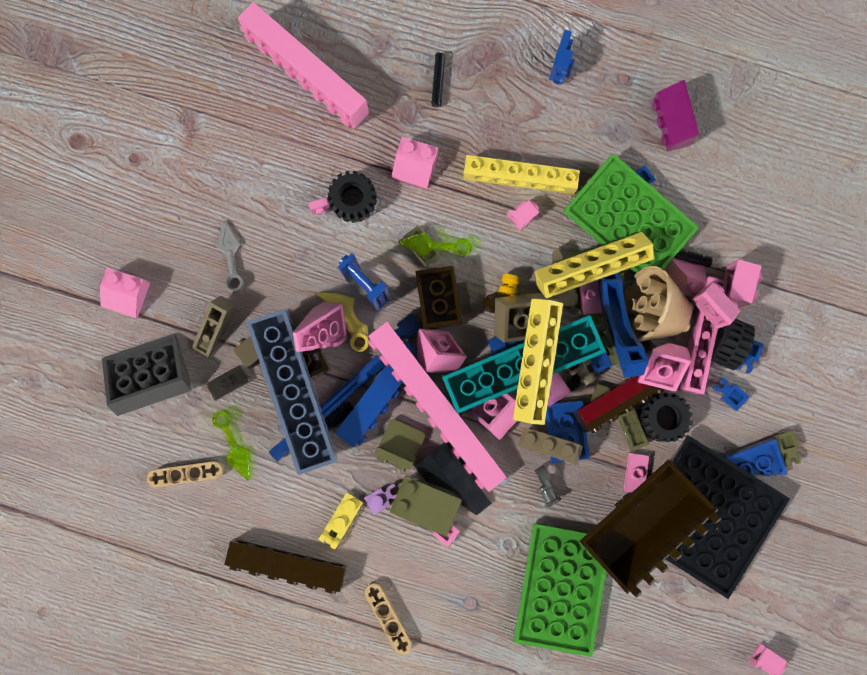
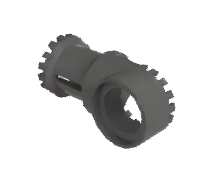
[534,465,561,508]

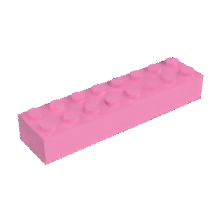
[238,2,369,129]

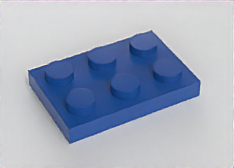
[545,401,590,463]

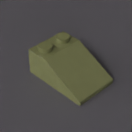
[390,476,462,537]

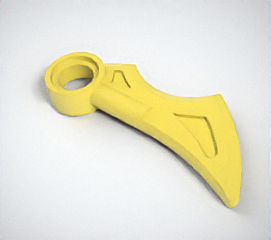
[317,292,370,353]

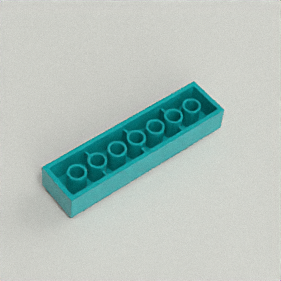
[442,315,606,414]

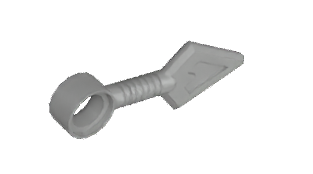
[216,221,244,292]

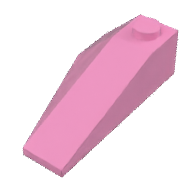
[293,302,348,352]

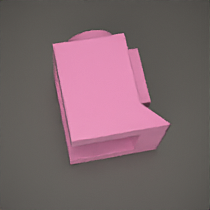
[507,200,539,230]
[748,643,787,675]

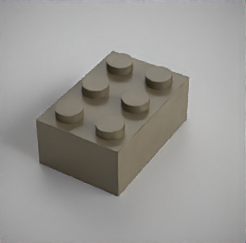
[494,293,559,343]

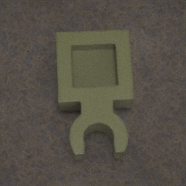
[772,430,801,467]

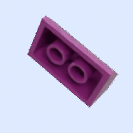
[652,80,700,152]

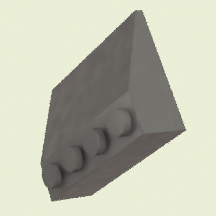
[102,334,191,416]

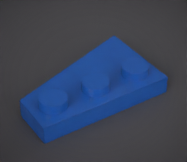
[723,437,788,476]

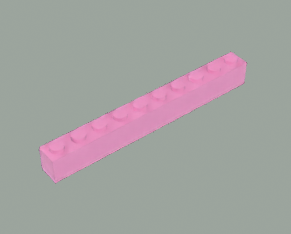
[367,322,507,492]

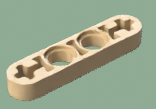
[147,461,224,487]
[365,582,412,655]

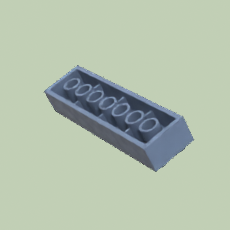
[246,309,338,475]

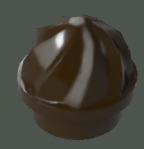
[483,294,500,313]

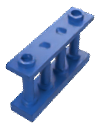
[338,253,391,312]

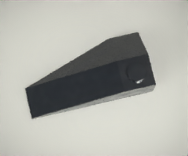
[414,442,492,515]

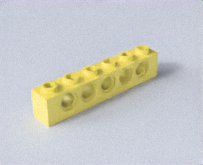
[463,155,580,194]
[535,232,654,298]
[513,299,563,425]

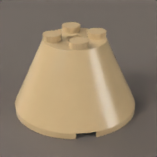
[623,266,694,342]

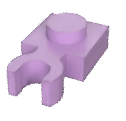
[364,484,397,515]

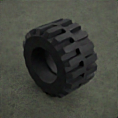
[328,171,377,223]
[711,318,755,370]
[639,393,693,442]

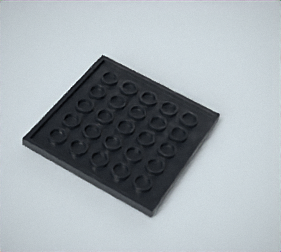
[665,435,790,599]

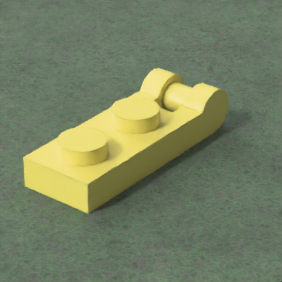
[318,492,363,550]

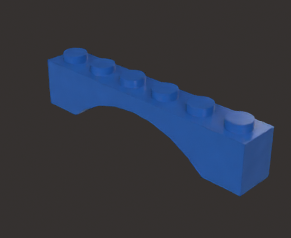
[598,272,648,378]

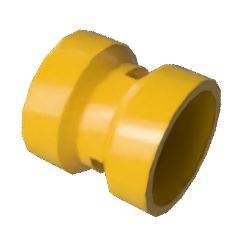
[498,273,521,296]

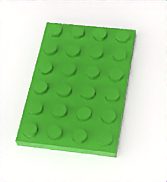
[562,153,699,274]
[513,523,606,657]

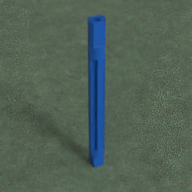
[269,355,385,462]

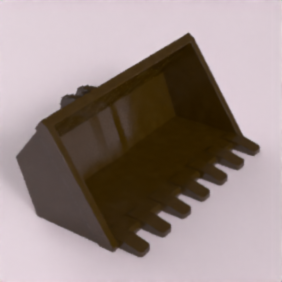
[579,459,721,598]

